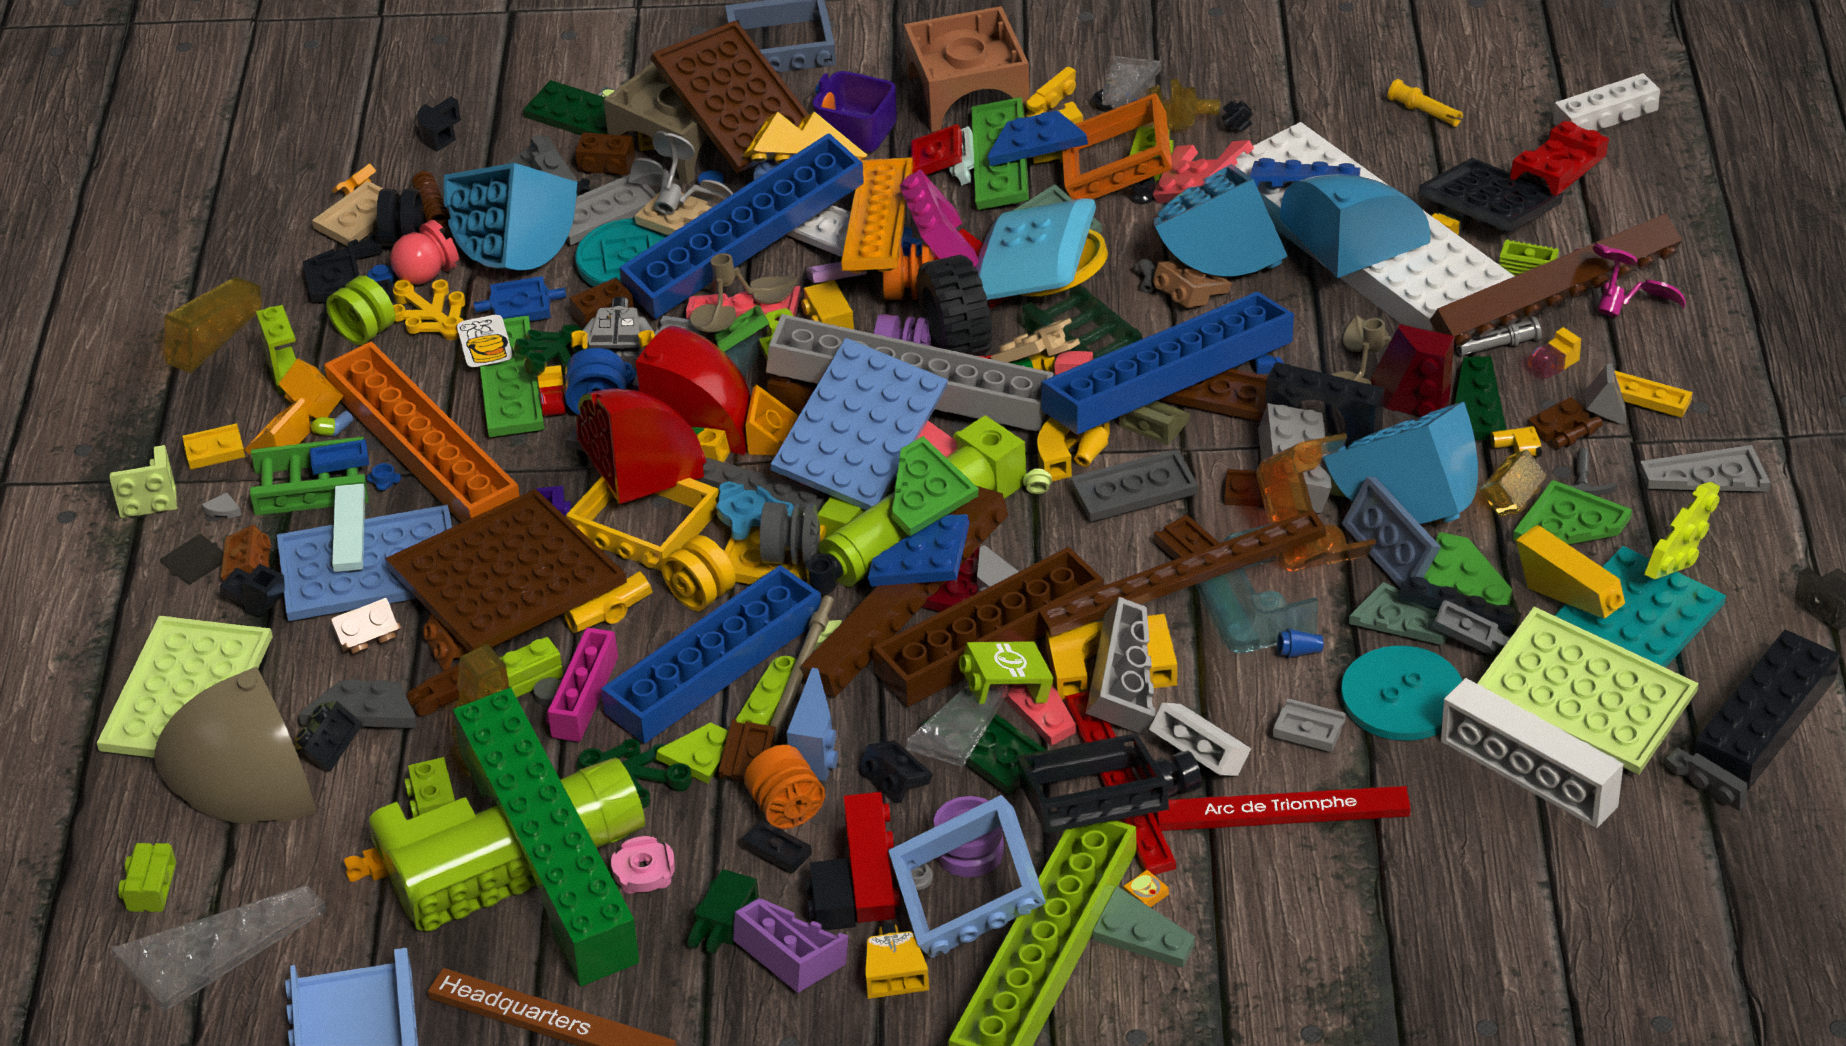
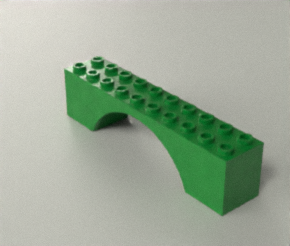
[453,687,639,987]

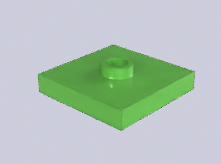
[713,305,769,352]

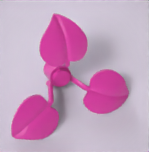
[1574,243,1686,317]

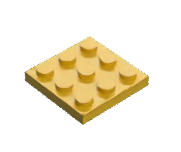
[724,525,826,584]

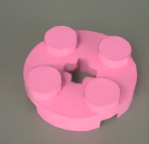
[611,836,675,894]

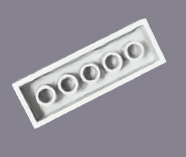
[1441,678,1623,828]

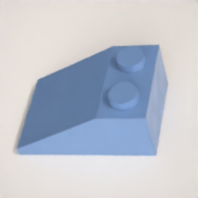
[787,668,838,781]

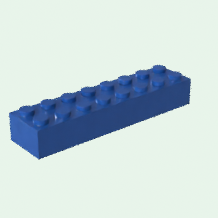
[601,565,821,744]

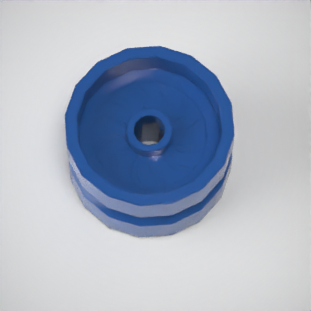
[565,348,626,415]

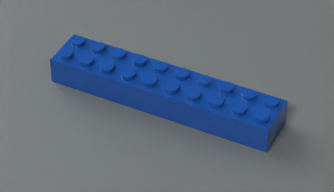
[619,133,864,319]
[1041,291,1294,434]

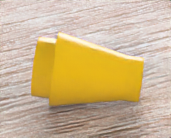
[1074,426,1109,467]

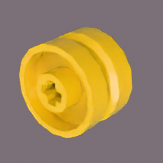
[661,535,736,612]

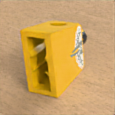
[866,923,929,999]

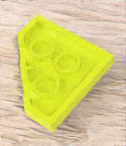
[1644,482,1721,579]

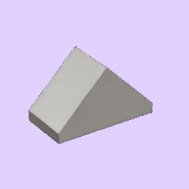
[1585,363,1626,424]

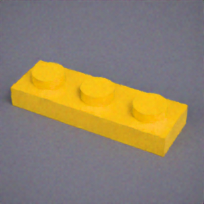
[1614,370,1693,418]

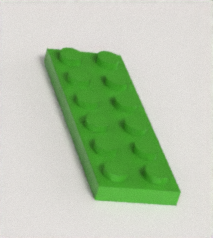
[972,97,1029,210]
[480,315,544,437]

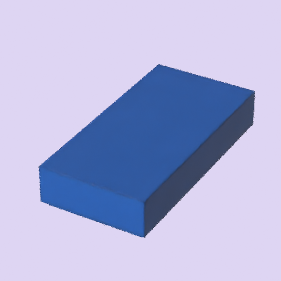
[309,439,370,474]

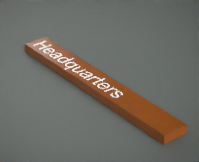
[428,968,677,1046]

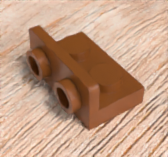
[221,524,271,580]
[423,613,483,670]

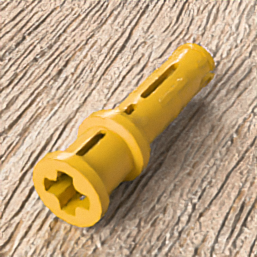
[1387,79,1463,127]

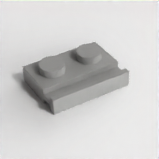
[1273,698,1346,752]

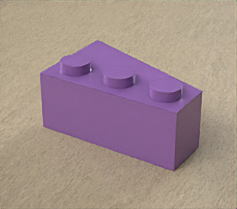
[733,898,848,993]

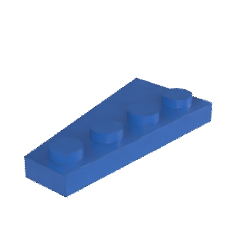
[1250,158,1361,187]

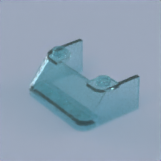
[1196,523,1318,653]

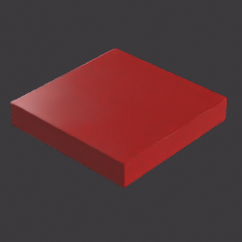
[911,124,962,175]

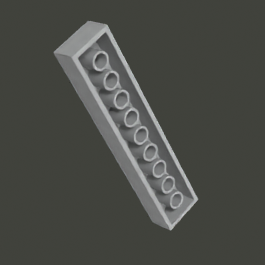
[766,314,1054,432]

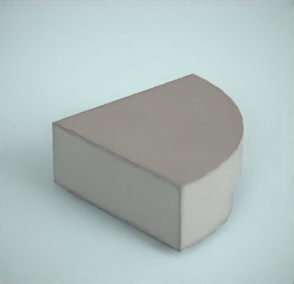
[202,493,242,519]

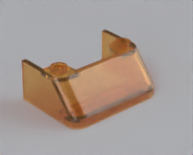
[1256,433,1376,571]

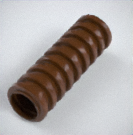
[412,171,450,229]

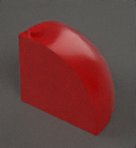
[636,326,751,455]
[576,389,706,504]

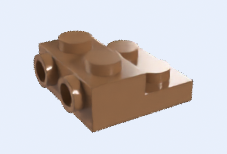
[1152,260,1232,308]

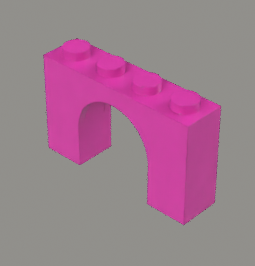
[899,169,979,266]

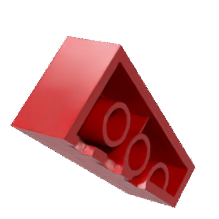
[844,792,901,923]

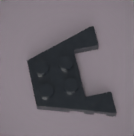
[303,231,395,302]

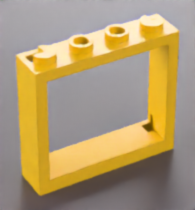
[565,476,719,571]

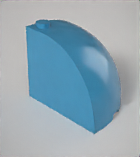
[443,163,577,271]
[1154,164,1288,276]
[1280,174,1430,278]
[1323,401,1478,524]

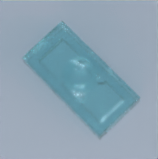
[725,334,764,377]

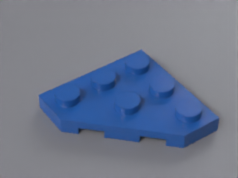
[868,514,969,586]

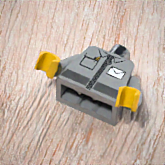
[571,297,655,359]

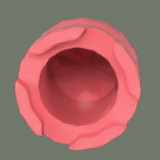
[390,220,459,285]

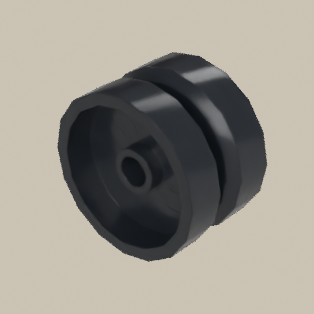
[377,188,424,247]

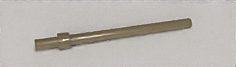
[770,595,834,744]

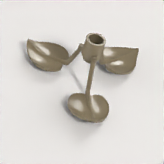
[686,253,798,332]
[1332,315,1453,384]

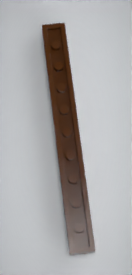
[1039,510,1326,637]

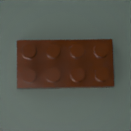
[1159,369,1268,421]

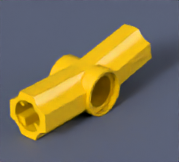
[564,571,653,633]

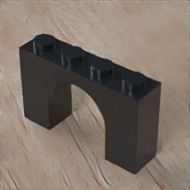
[1266,362,1384,449]

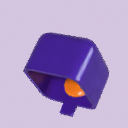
[813,71,897,154]

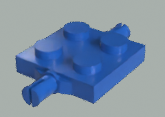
[474,276,566,321]

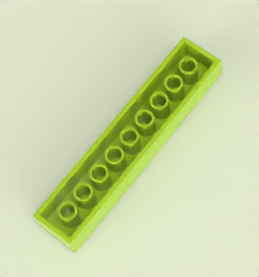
[949,820,1136,1046]

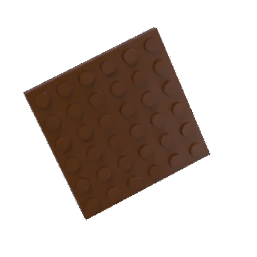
[385,489,627,656]

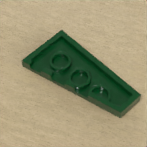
[1455,356,1507,440]

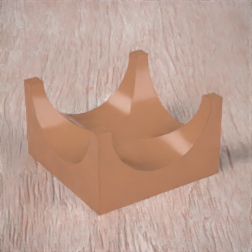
[904,6,1030,132]

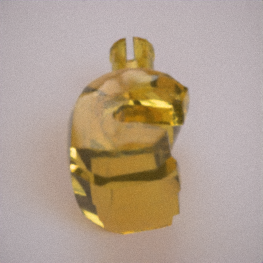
[1145,78,1220,130]

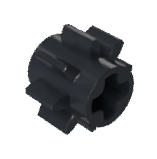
[1222,100,1254,131]

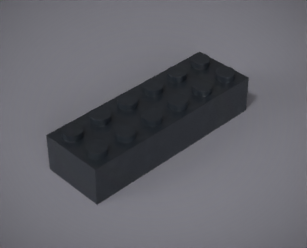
[1693,629,1840,790]

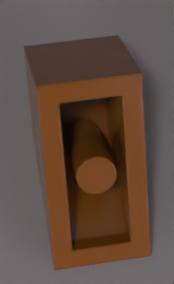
[767,374,817,415]

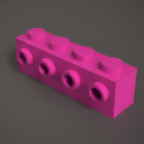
[546,627,618,742]

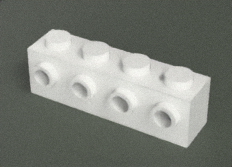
[1553,73,1660,131]

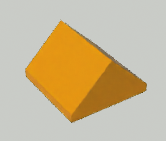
[745,385,799,456]
[244,397,312,454]

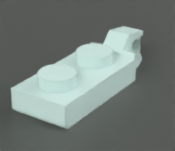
[948,126,974,186]

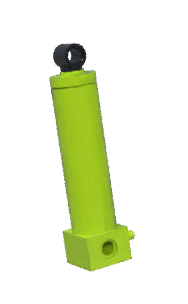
[805,415,1026,595]

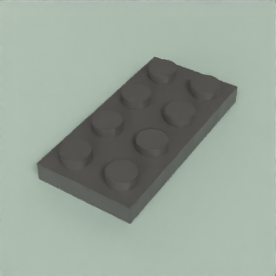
[1070,449,1198,522]

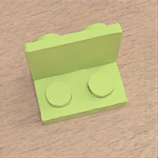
[109,445,177,518]

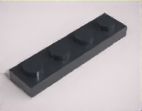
[1399,576,1522,635]

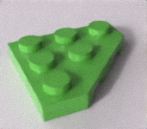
[892,436,979,536]
[1513,480,1632,545]
[1424,532,1512,606]

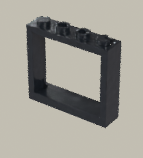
[1017,733,1169,833]

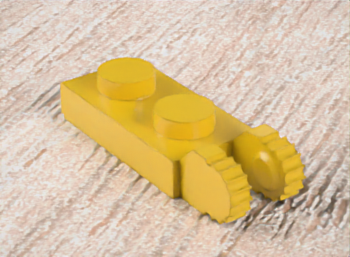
[1026,67,1076,117]

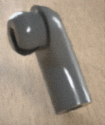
[1134,259,1156,293]

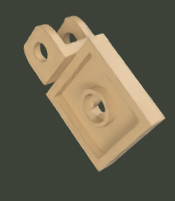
[635,192,712,235]
[991,317,1080,363]

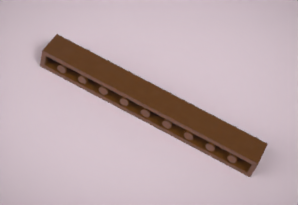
[1429,213,1682,347]
[801,486,1008,697]

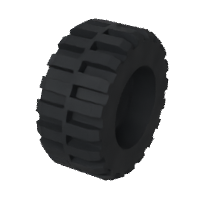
[917,254,993,356]

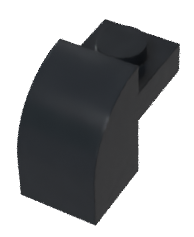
[417,96,461,152]
[219,564,285,616]

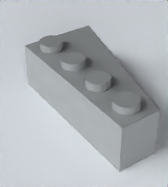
[1086,597,1156,734]

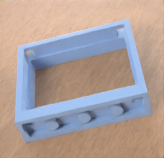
[889,795,1046,958]

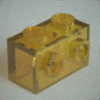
[1480,449,1547,517]

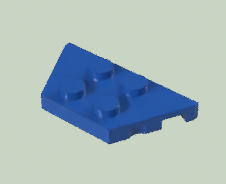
[988,110,1088,166]

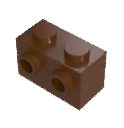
[575,133,635,175]
[569,277,634,330]

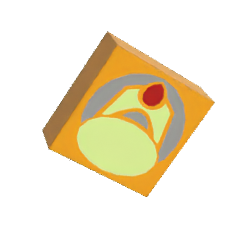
[1123,870,1169,908]

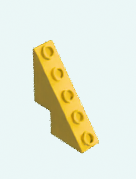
[743,112,867,163]

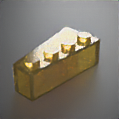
[165,277,262,373]

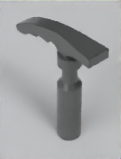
[1565,448,1618,496]

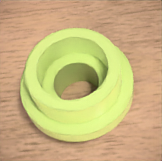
[1023,469,1052,494]

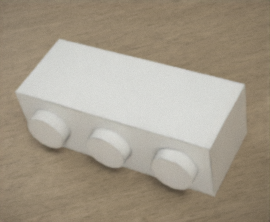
[1149,702,1251,776]

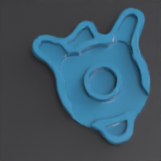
[716,481,794,540]

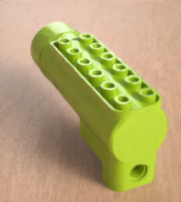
[369,757,645,931]

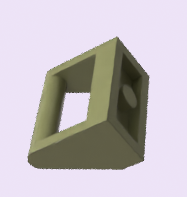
[1119,401,1190,445]

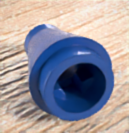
[1277,628,1324,658]

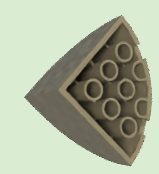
[154,666,317,825]

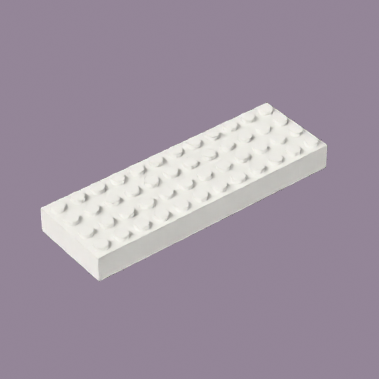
[1235,122,1514,332]

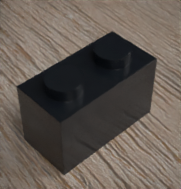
[805,858,856,931]

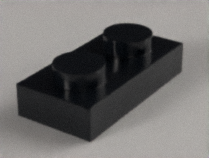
[742,819,812,874]

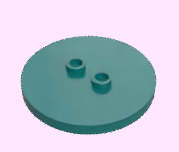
[576,218,669,287]
[1341,646,1463,741]

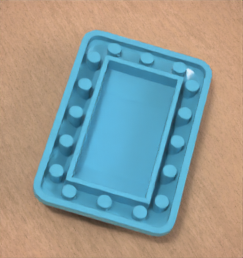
[976,198,1096,300]

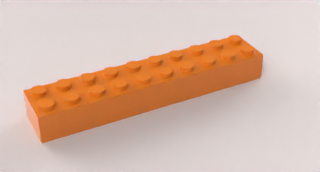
[324,341,520,523]

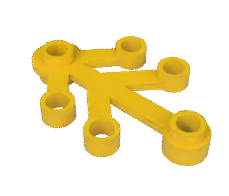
[393,279,465,340]

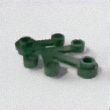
[513,324,584,376]
[577,739,692,809]

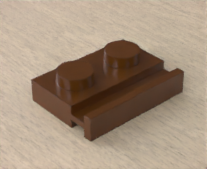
[1225,469,1283,508]
[1154,515,1219,560]
[719,719,776,782]

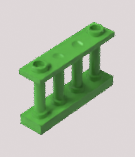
[250,437,369,516]

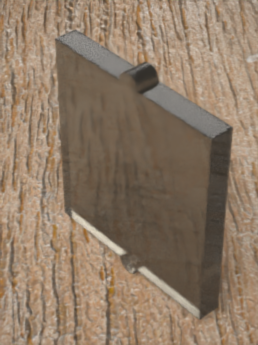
[160,534,224,585]

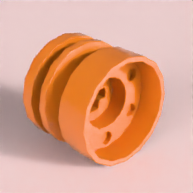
[883,244,934,301]
[744,745,825,829]

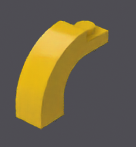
[1037,417,1110,481]

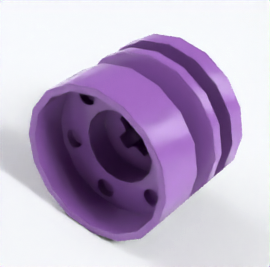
[874,314,931,346]

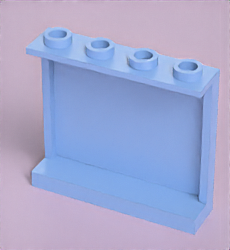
[285,948,418,1046]

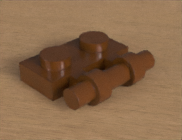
[1527,397,1603,449]

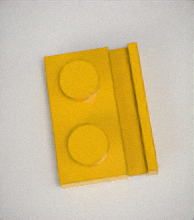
[182,423,245,470]

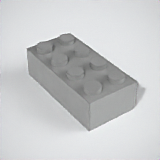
[1258,403,1332,513]

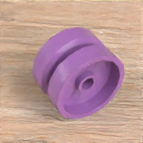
[933,796,1004,877]

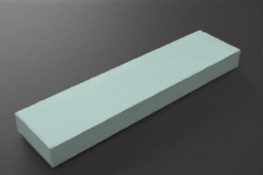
[332,484,365,572]

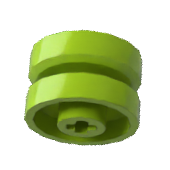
[326,275,396,345]

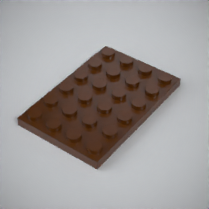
[650,20,809,173]

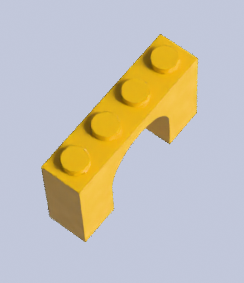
[1046,614,1177,700]

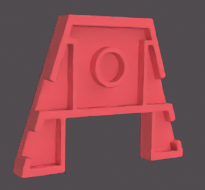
[1153,140,1254,203]

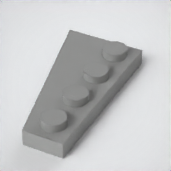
[1639,445,1771,492]

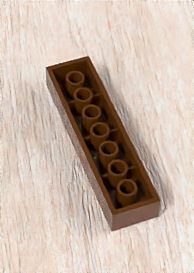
[872,547,1104,707]

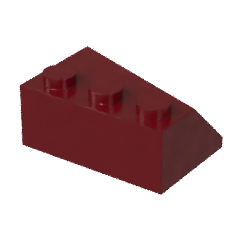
[1370,324,1454,417]

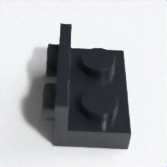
[294,701,363,772]
[859,740,933,803]

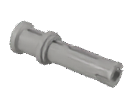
[1456,316,1542,356]

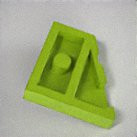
[656,722,729,784]

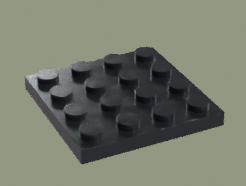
[1418,158,1563,232]

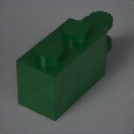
[688,869,759,954]

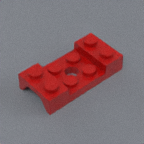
[1510,121,1609,196]

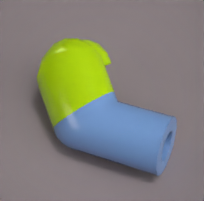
[311,411,354,437]

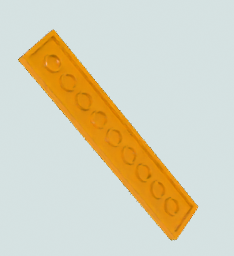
[841,157,913,273]

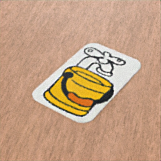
[457,315,513,367]

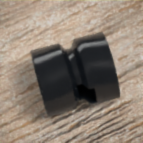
[1155,750,1202,798]

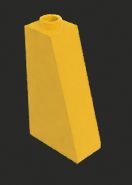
[1516,525,1625,619]

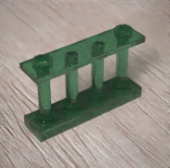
[1022,284,1143,360]

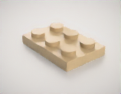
[312,181,383,246]

